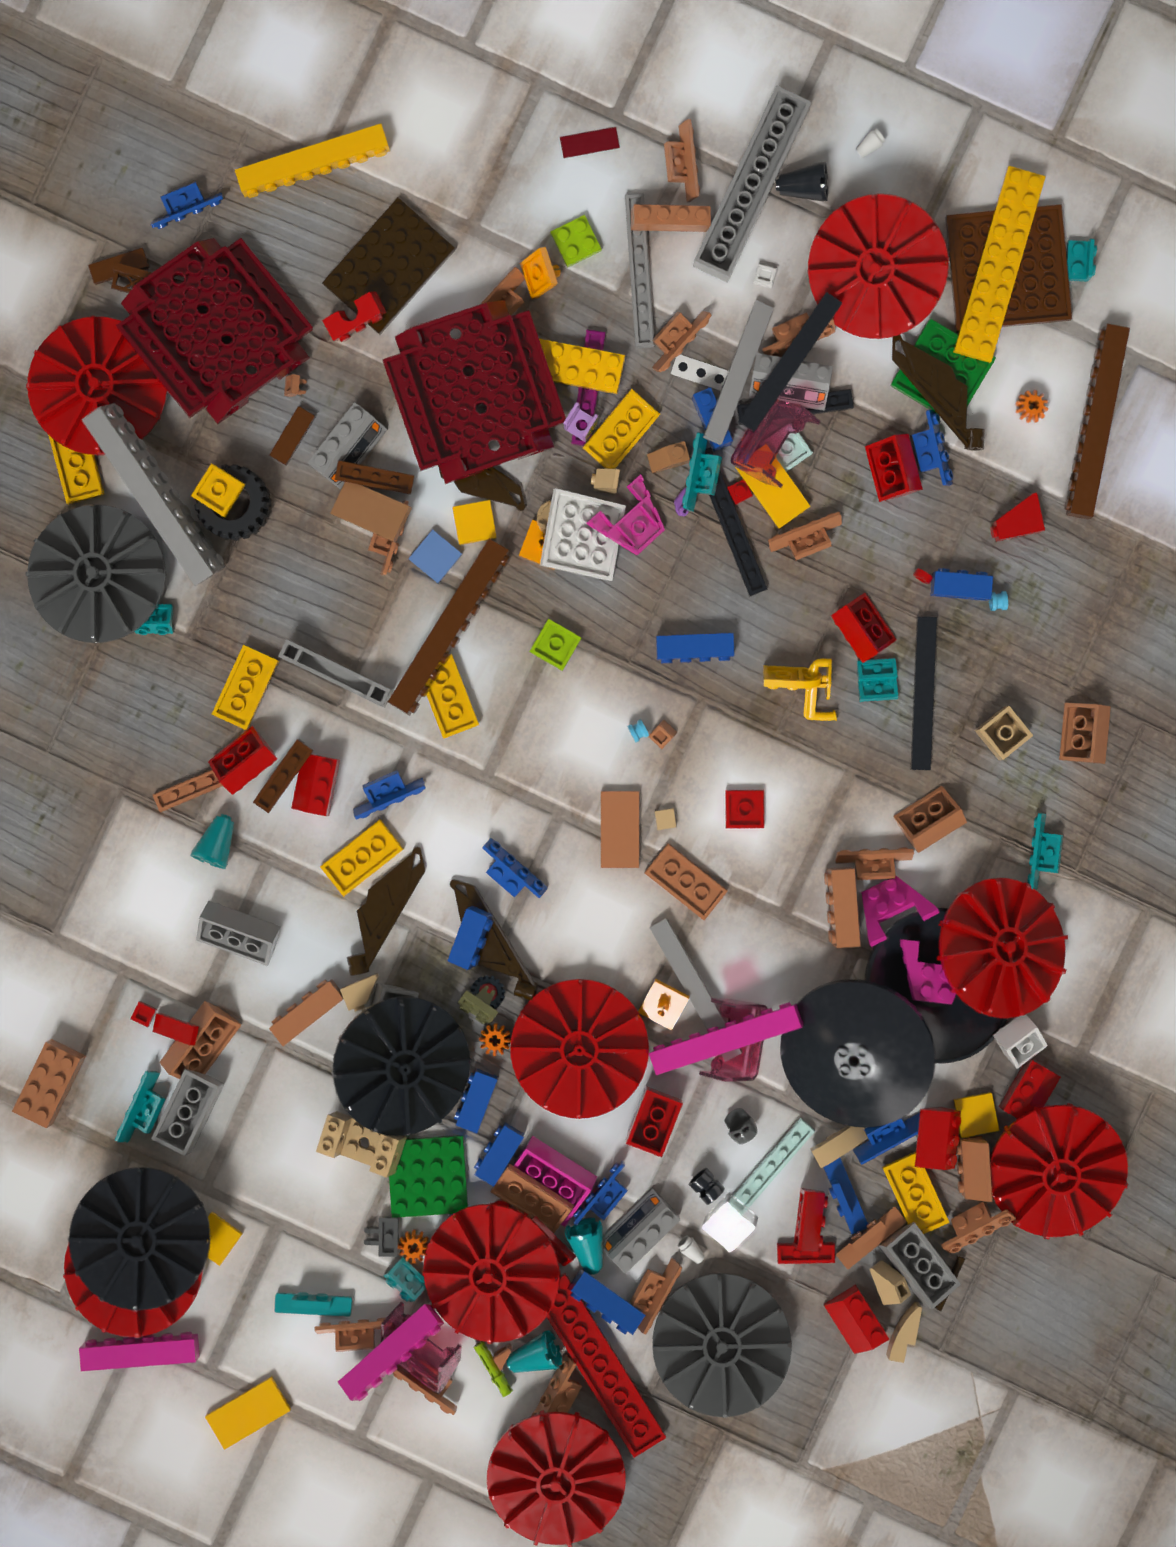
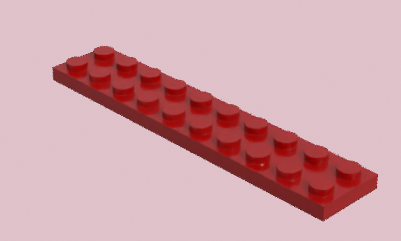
[547,1273,666,1458]

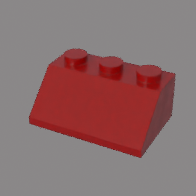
[865,434,923,502]
[830,593,897,663]
[208,726,277,795]
[291,754,340,816]
[998,1059,1061,1119]
[915,1107,961,1170]
[793,1188,828,1251]
[823,1284,890,1354]

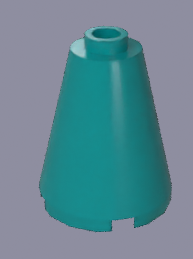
[190,814,234,869]
[564,1218,603,1275]
[506,1330,562,1373]

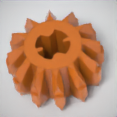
[1015,390,1048,423]
[479,1023,511,1056]
[398,1229,429,1264]

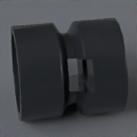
[688,1168,725,1205]

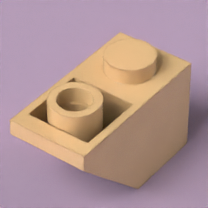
[869,1260,911,1305]

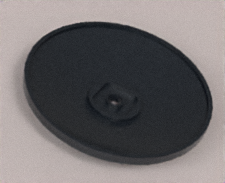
[864,908,1008,1064]
[780,979,936,1127]

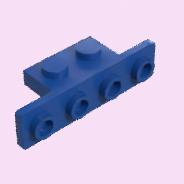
[151,181,223,229]
[912,410,953,486]
[353,770,426,820]
[482,838,548,898]
[853,1113,920,1165]
[823,1158,868,1234]
[573,1161,628,1225]

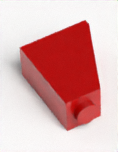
[990,493,1045,542]

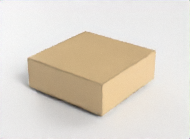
[654,808,676,830]

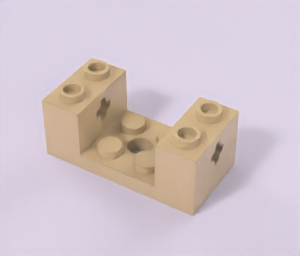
[316,1111,407,1178]

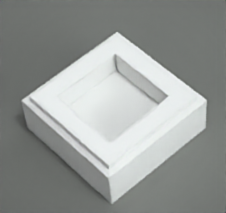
[753,263,777,288]

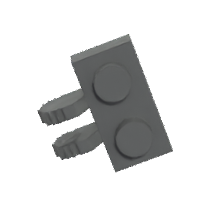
[364,1216,399,1257]

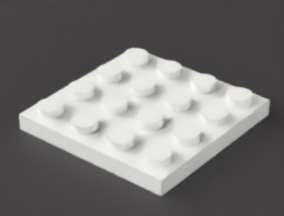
[540,489,626,581]

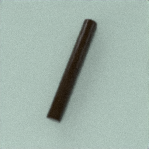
[935,1256,965,1311]

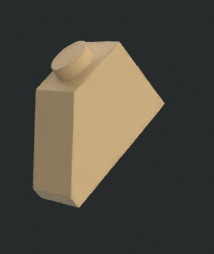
[591,469,620,494]
[340,973,379,1012]

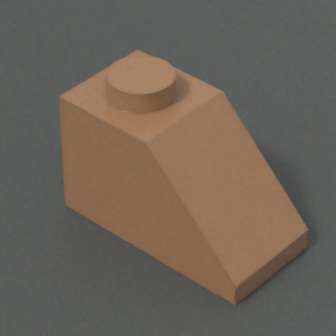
[647,441,690,474]

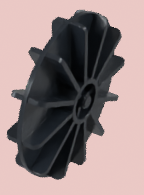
[332,997,471,1136]
[68,1167,211,1311]

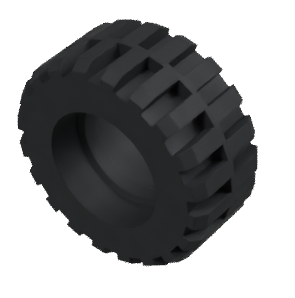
[194,464,271,541]

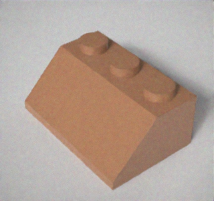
[1059,703,1111,764]
[893,786,967,853]
[956,1136,992,1202]

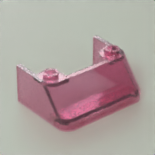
[731,399,821,488]
[699,998,768,1082]
[381,1302,462,1393]

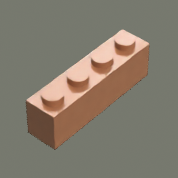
[631,204,711,232]
[269,979,344,1046]

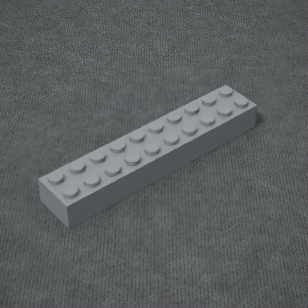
[693,85,811,283]
[82,403,226,586]

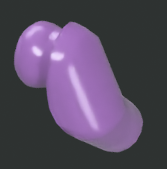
[674,487,689,516]

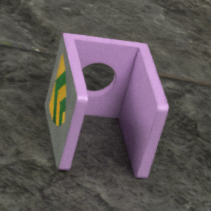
[563,402,599,442]

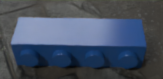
[656,633,734,664]
[567,1269,646,1335]

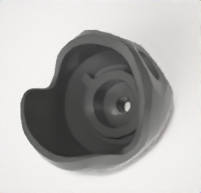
[724,1108,758,1145]

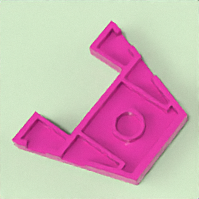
[587,474,665,555]
[861,876,939,947]
[900,940,956,1004]

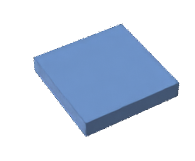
[409,530,463,584]

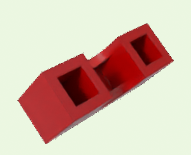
[322,292,387,342]

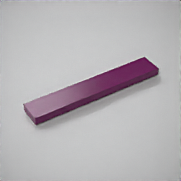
[571,329,605,446]

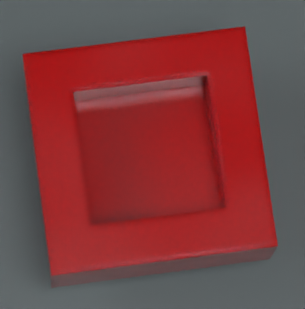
[727,479,753,506]
[130,1001,157,1027]

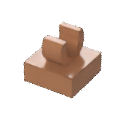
[284,374,306,397]

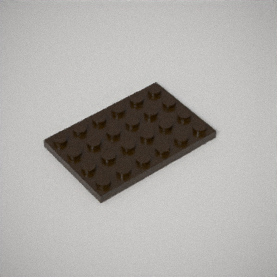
[322,198,456,335]

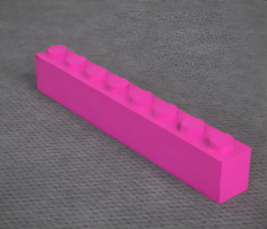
[649,1002,804,1075]

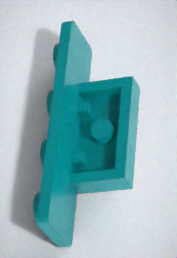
[682,432,722,512]
[1027,813,1063,890]
[115,1071,166,1143]
[274,1292,352,1317]

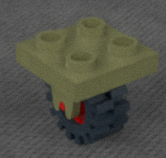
[457,975,505,1024]

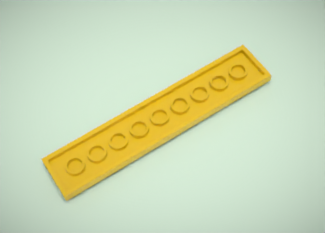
[953,166,1046,363]

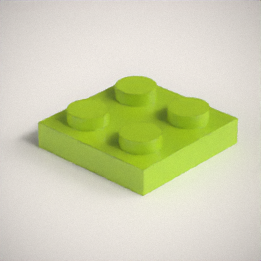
[550,215,602,268]
[529,619,582,671]

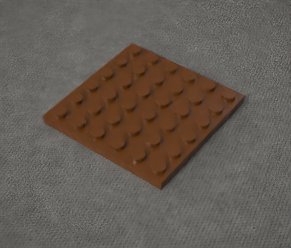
[945,204,1072,332]

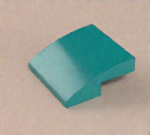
[857,658,899,702]

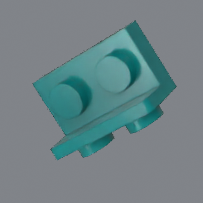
[1066,239,1097,282]
[135,604,174,635]
[384,1257,426,1302]

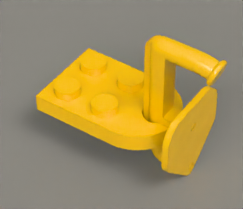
[763,658,837,721]

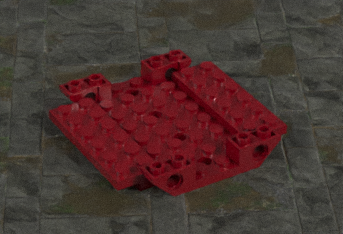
[116,238,313,425]
[382,300,566,485]

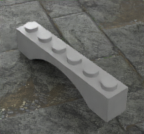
[278,639,393,708]

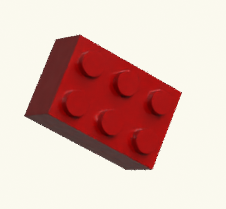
[626,1086,683,1158]

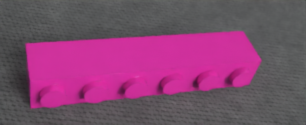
[338,1304,444,1401]
[79,1332,200,1371]

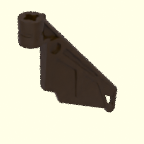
[892,335,985,451]
[438,465,525,511]
[347,847,425,976]
[450,879,538,1000]

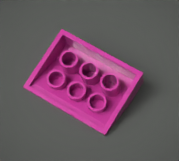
[513,1136,597,1227]

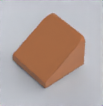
[648,720,677,749]
[493,1344,512,1371]

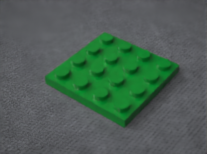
[890,318,996,413]
[389,1135,468,1217]

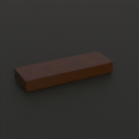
[88,248,150,285]
[269,406,316,466]

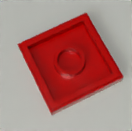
[725,790,764,829]

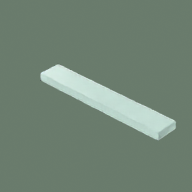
[726,1117,815,1218]

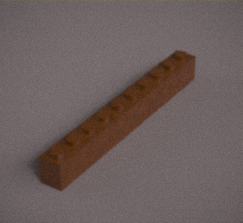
[1064,323,1130,520]
[388,539,511,716]

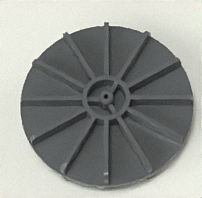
[26,504,166,643]
[652,1273,792,1418]

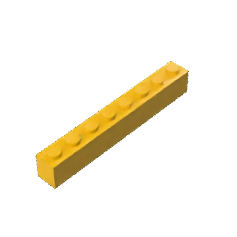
[235,123,390,198]

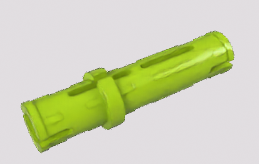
[473,1341,513,1397]

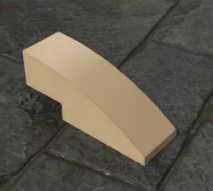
[810,1126,868,1168]
[886,1302,922,1363]

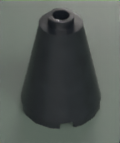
[776,162,828,202]

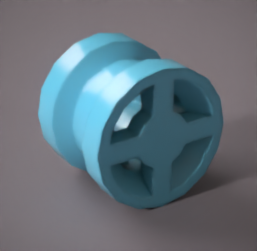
[989,591,1008,611]
[627,719,649,743]

